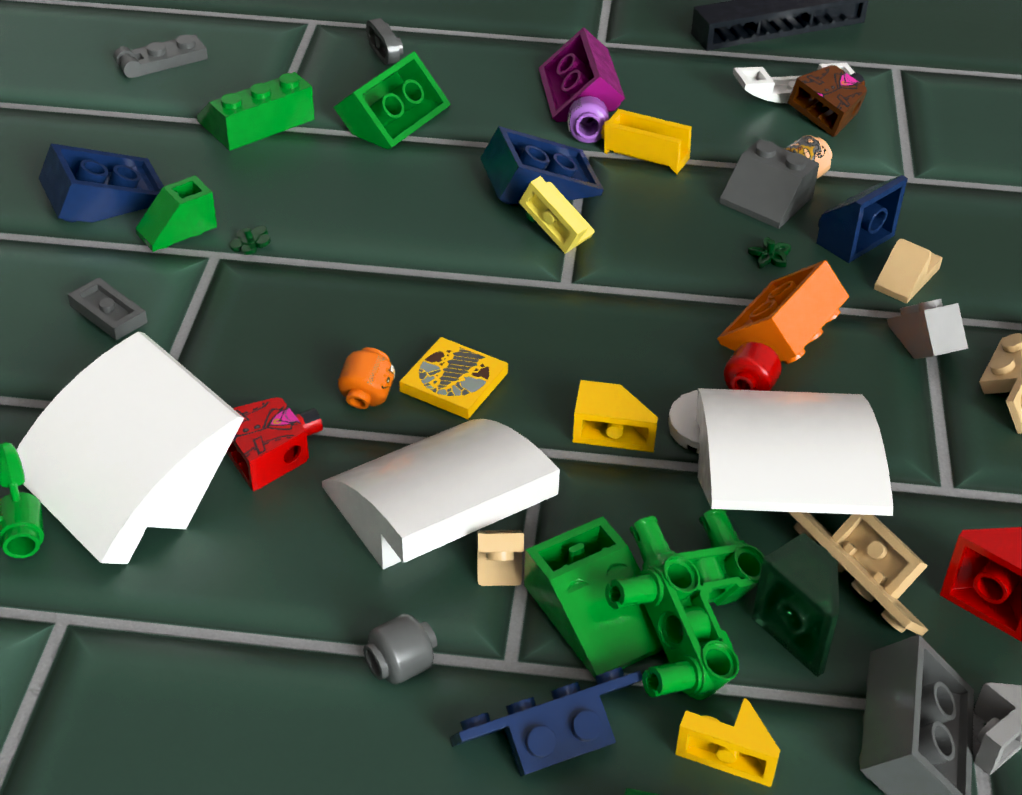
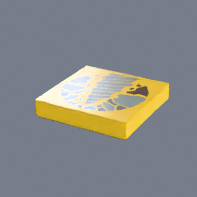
[399,337,508,419]

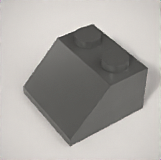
[720,139,819,229]

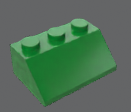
[333,51,451,150]
[197,72,315,151]

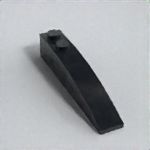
[691,0,869,51]

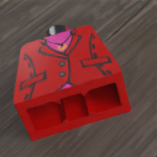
[226,397,323,491]

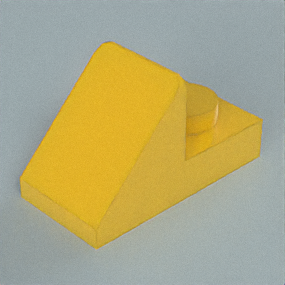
[675,698,780,787]

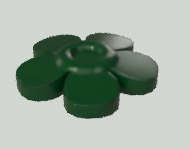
[230,226,271,255]

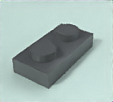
[68,278,148,340]

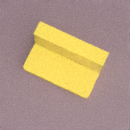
[519,176,595,254]

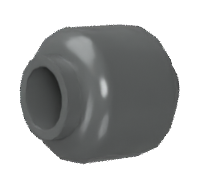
[363,614,437,685]

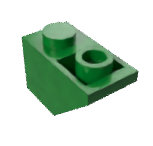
[135,175,217,252]

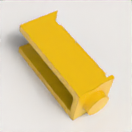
[601,109,692,175]

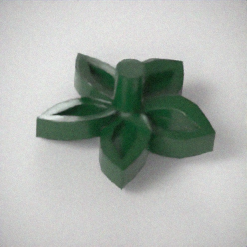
[748,237,791,269]

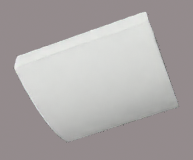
[17,332,244,564]
[696,388,893,516]
[322,419,560,569]

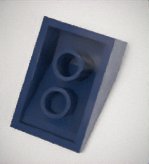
[480,126,604,205]
[39,143,164,223]

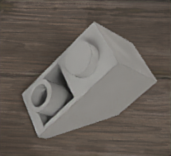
[887,299,968,359]

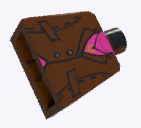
[787,65,867,137]

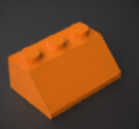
[717,260,849,364]

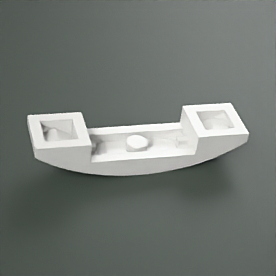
[733,63,855,104]

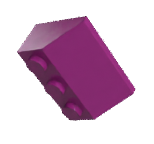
[539,27,625,122]

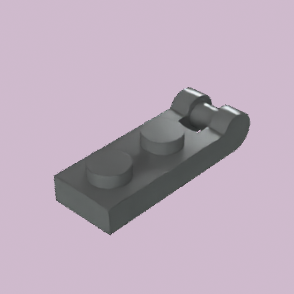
[114,34,208,78]

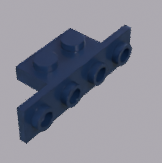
[450,667,642,776]

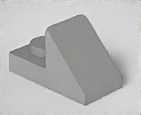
[974,682,1022,775]

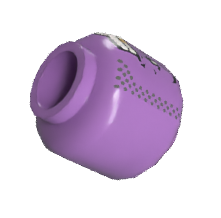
[567,96,610,144]

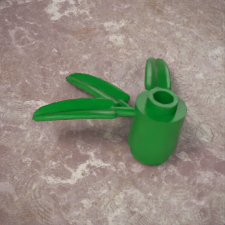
[0,442,44,558]

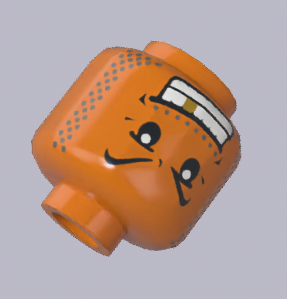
[338,347,395,409]

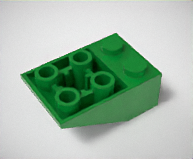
[524,516,664,680]

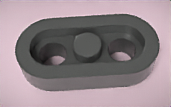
[366,18,403,65]

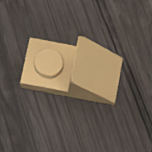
[874,238,943,304]
[477,530,524,586]

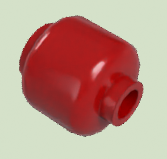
[724,342,782,391]

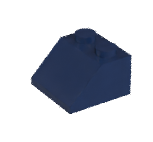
[816,175,908,263]

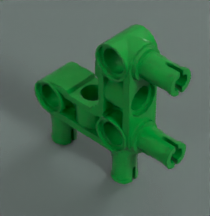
[605,509,769,700]

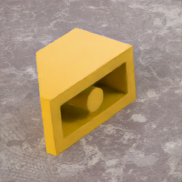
[572,380,658,453]

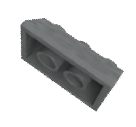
[859,634,974,795]

